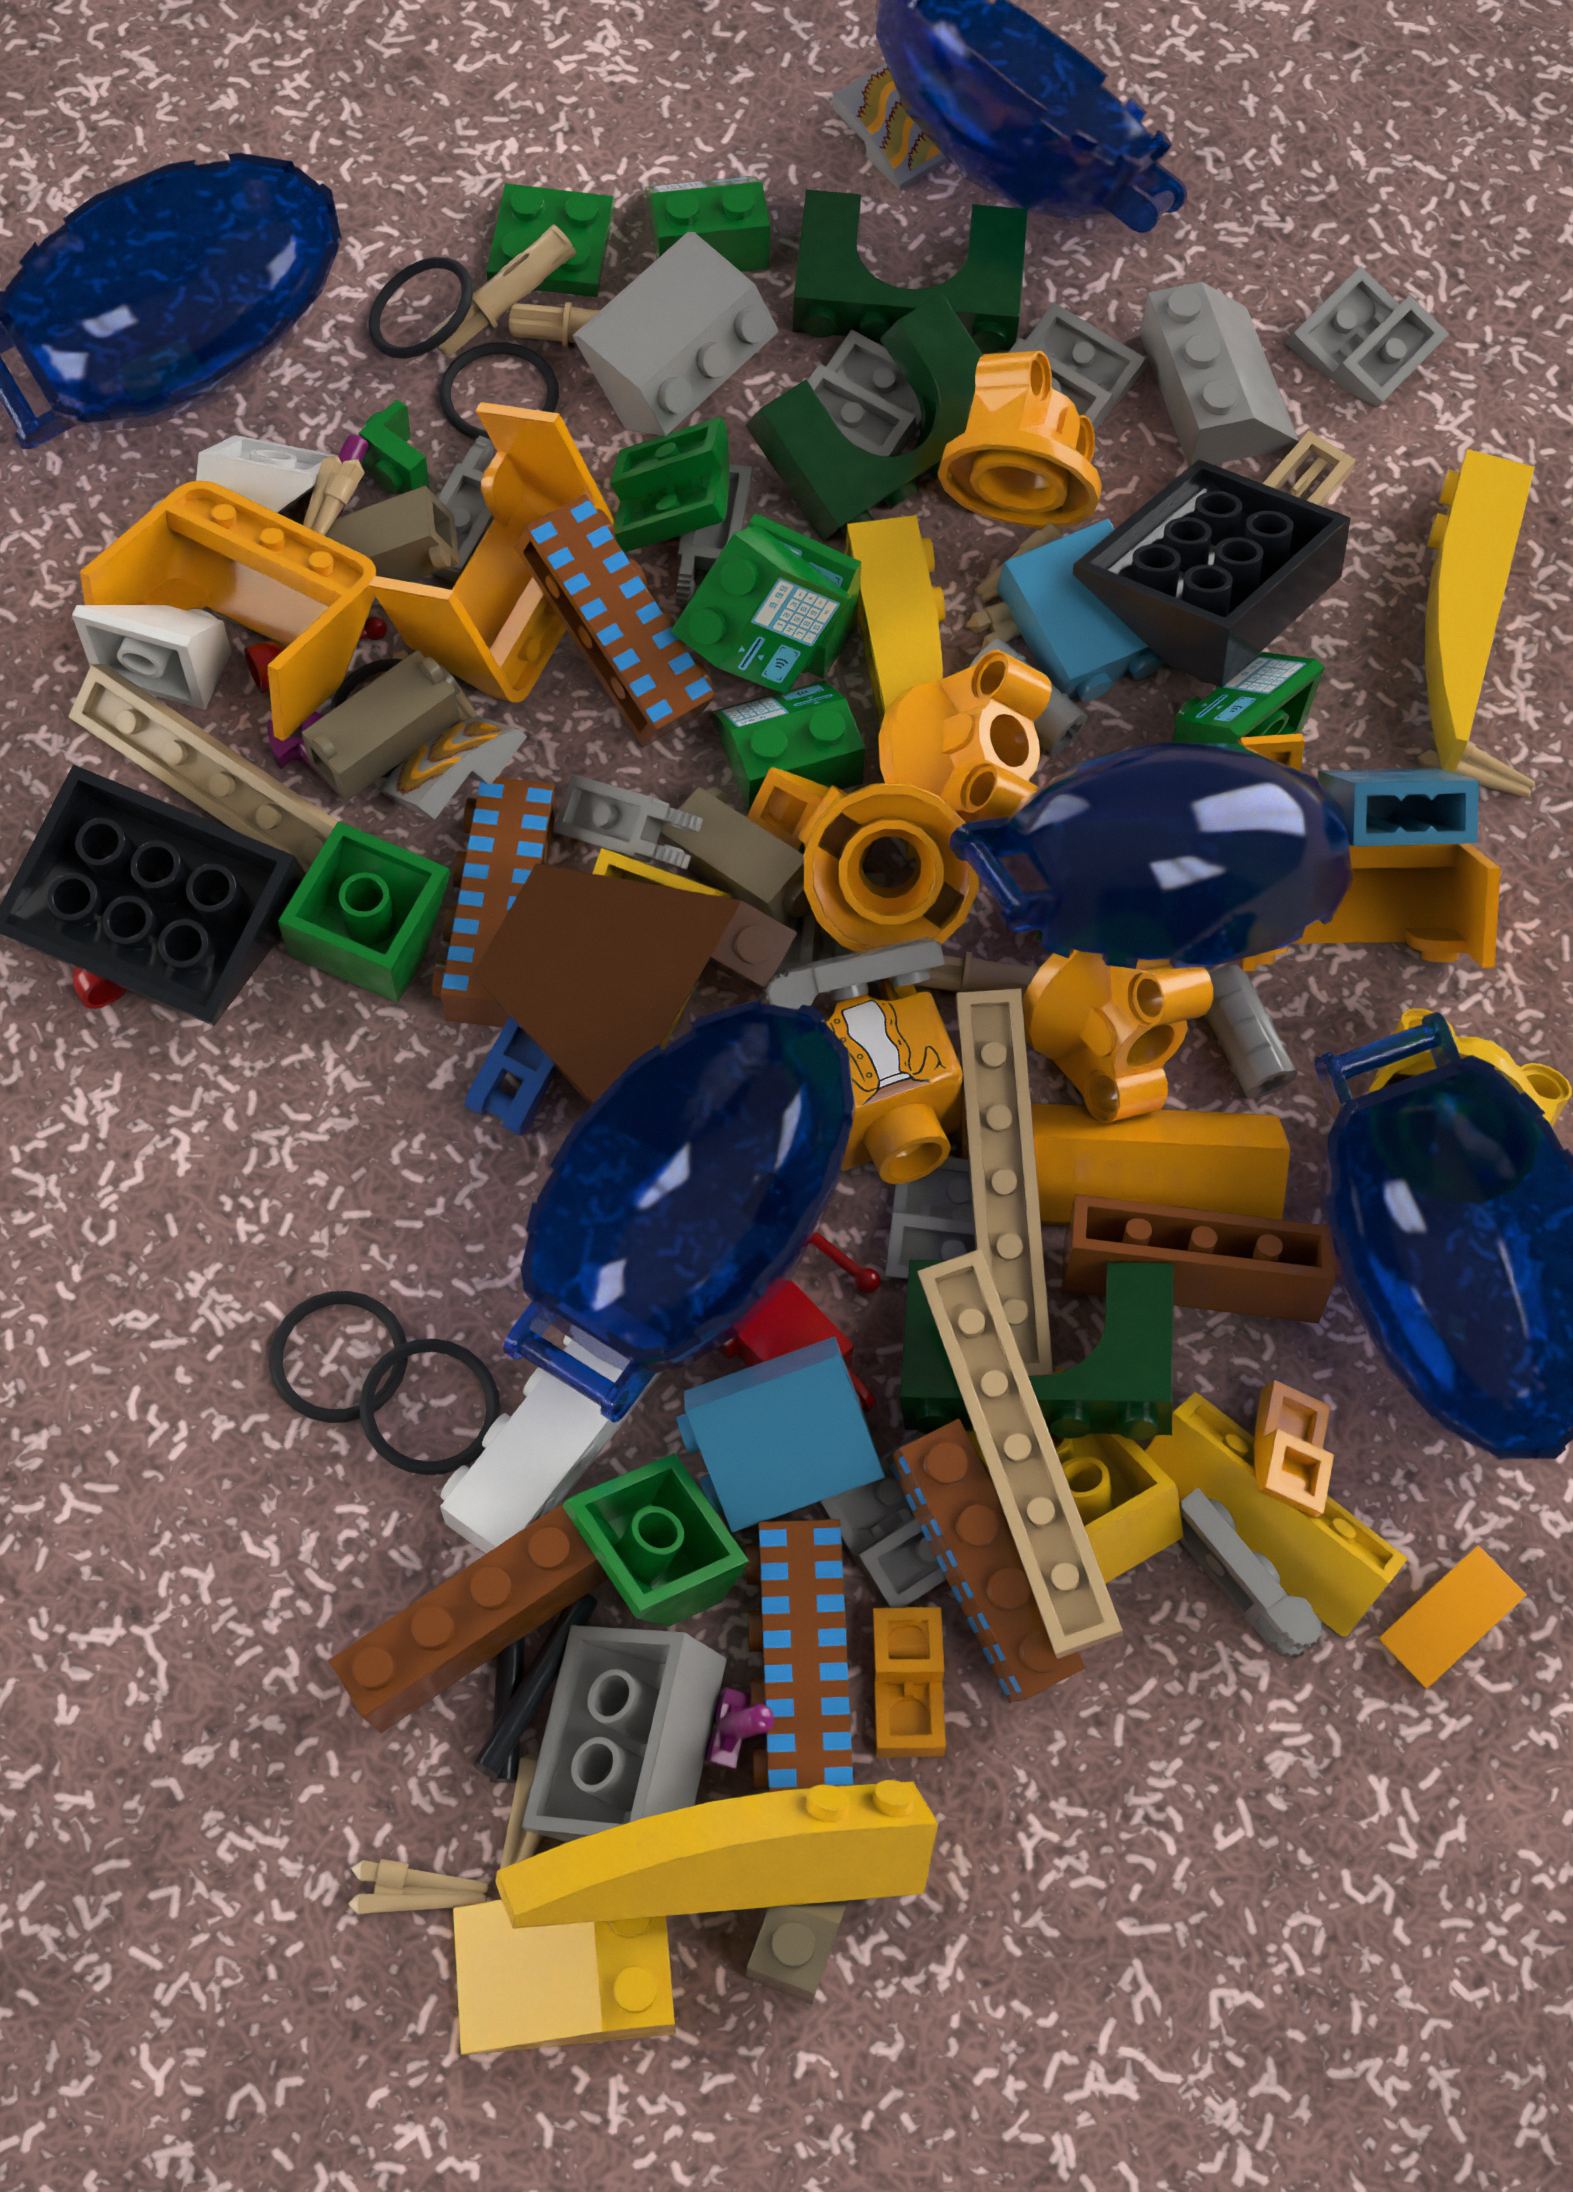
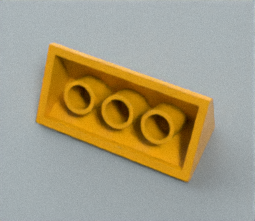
[1031,1103,1291,1226]

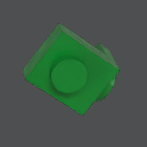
[359,400,430,495]

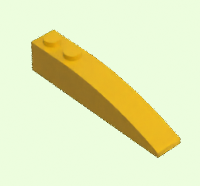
[1425,449,1535,773]
[845,515,946,859]
[495,1780,938,1929]

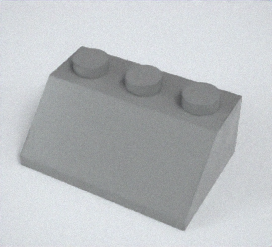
[572,232,779,436]
[1140,282,1299,467]
[521,1625,727,1842]

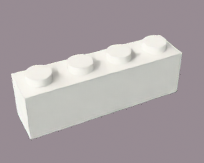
[440,1299,669,1554]

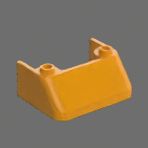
[369,402,614,703]
[80,481,376,741]
[1218,832,1501,971]

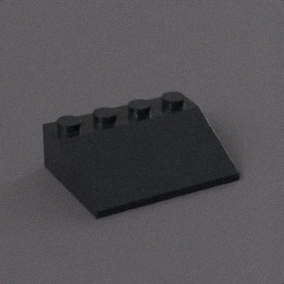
[1073,459,1351,688]
[0,764,306,1026]

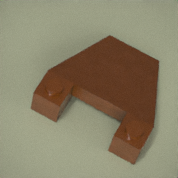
[473,863,797,1158]

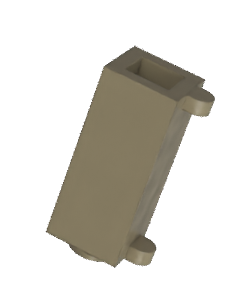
[325,486,459,582]
[301,649,460,803]
[660,787,811,927]

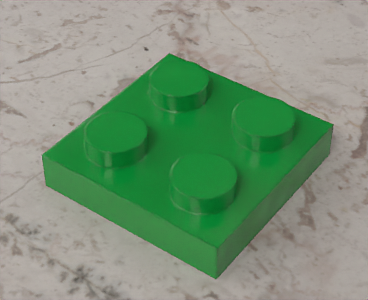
[486,183,614,297]

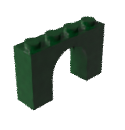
[792,189,1028,352]
[745,292,982,541]
[900,1260,1174,1440]

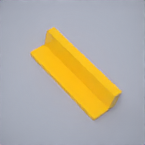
[1145,1391,1408,1637]

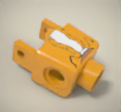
[768,977,963,1184]

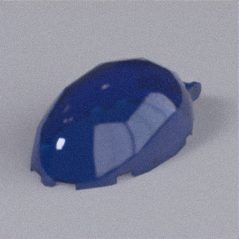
[875,0,1187,233]
[0,153,342,449]
[949,743,1353,969]
[503,999,856,1423]
[1314,1012,1573,1460]

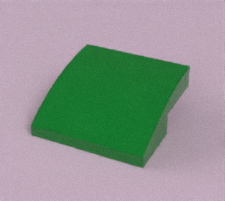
[610,416,729,553]

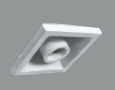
[196,435,338,514]
[72,605,232,710]

